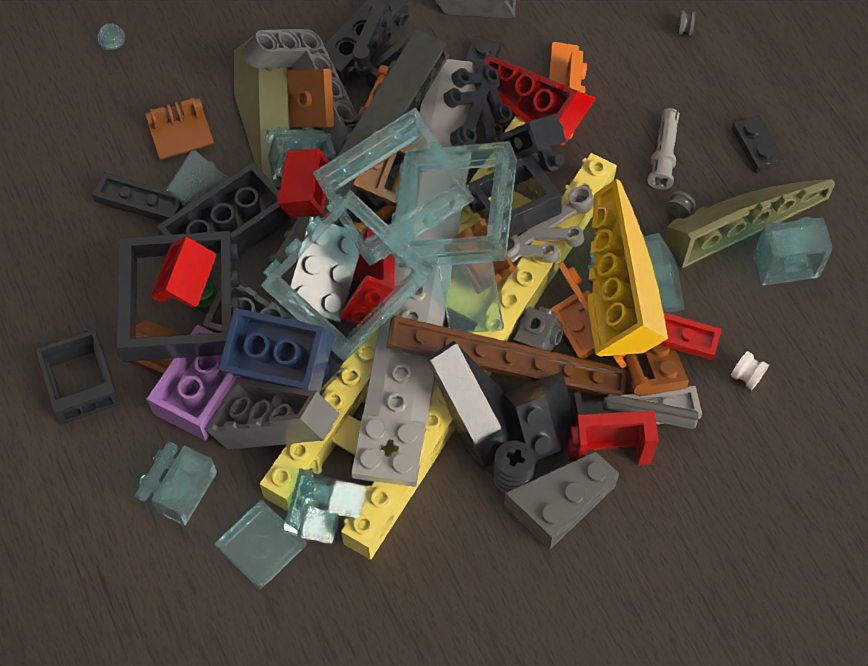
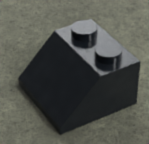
[504,372,576,460]

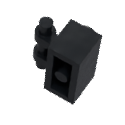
[498,113,567,173]

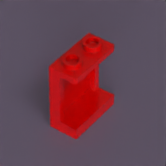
[341,228,395,328]
[568,411,659,465]

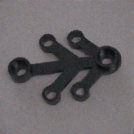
[443,64,512,152]

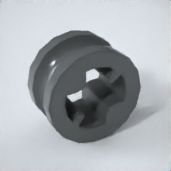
[678,10,695,36]
[666,191,696,219]

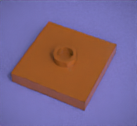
[287,69,334,127]

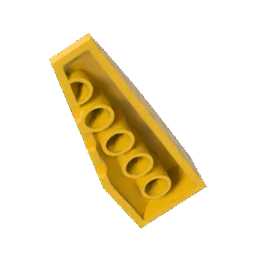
[587,179,668,356]

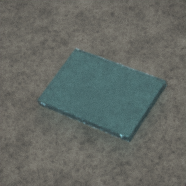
[436,251,504,333]

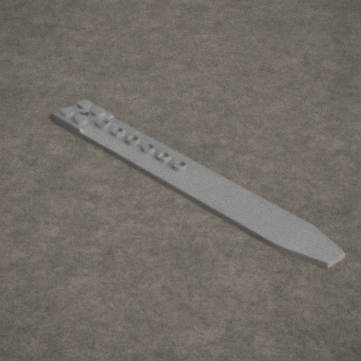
[352,59,476,487]

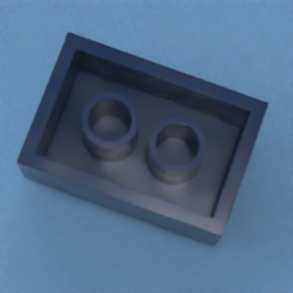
[218,308,335,394]

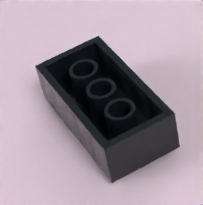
[157,162,291,275]

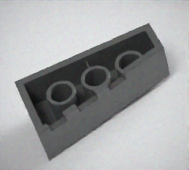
[204,378,340,450]

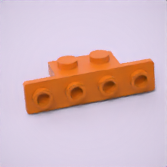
[549,42,587,139]
[550,261,627,368]

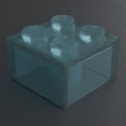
[753,217,833,286]

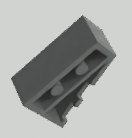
[504,452,619,550]

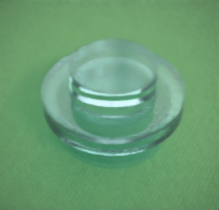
[98,24,126,50]

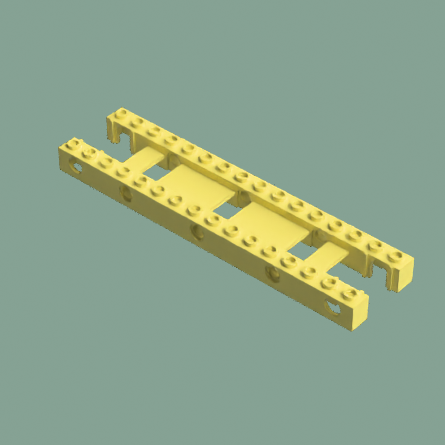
[260,116,617,560]

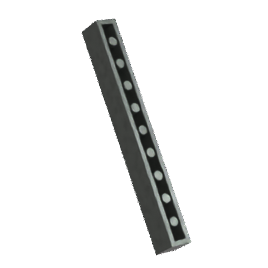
[267,29,449,282]

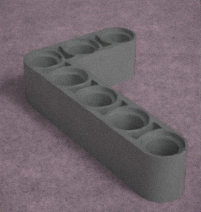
[242,29,358,155]

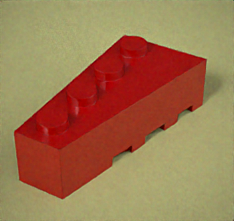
[484,55,596,146]

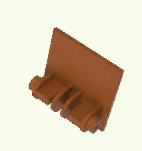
[145,97,214,160]

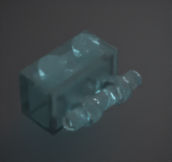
[266,127,335,179]
[135,441,217,526]

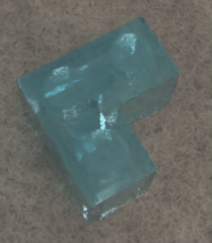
[283,468,367,544]

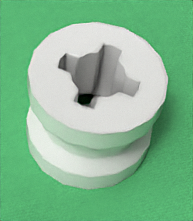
[731,351,769,390]

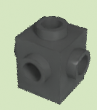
[514,307,563,352]

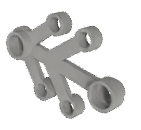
[500,186,594,263]

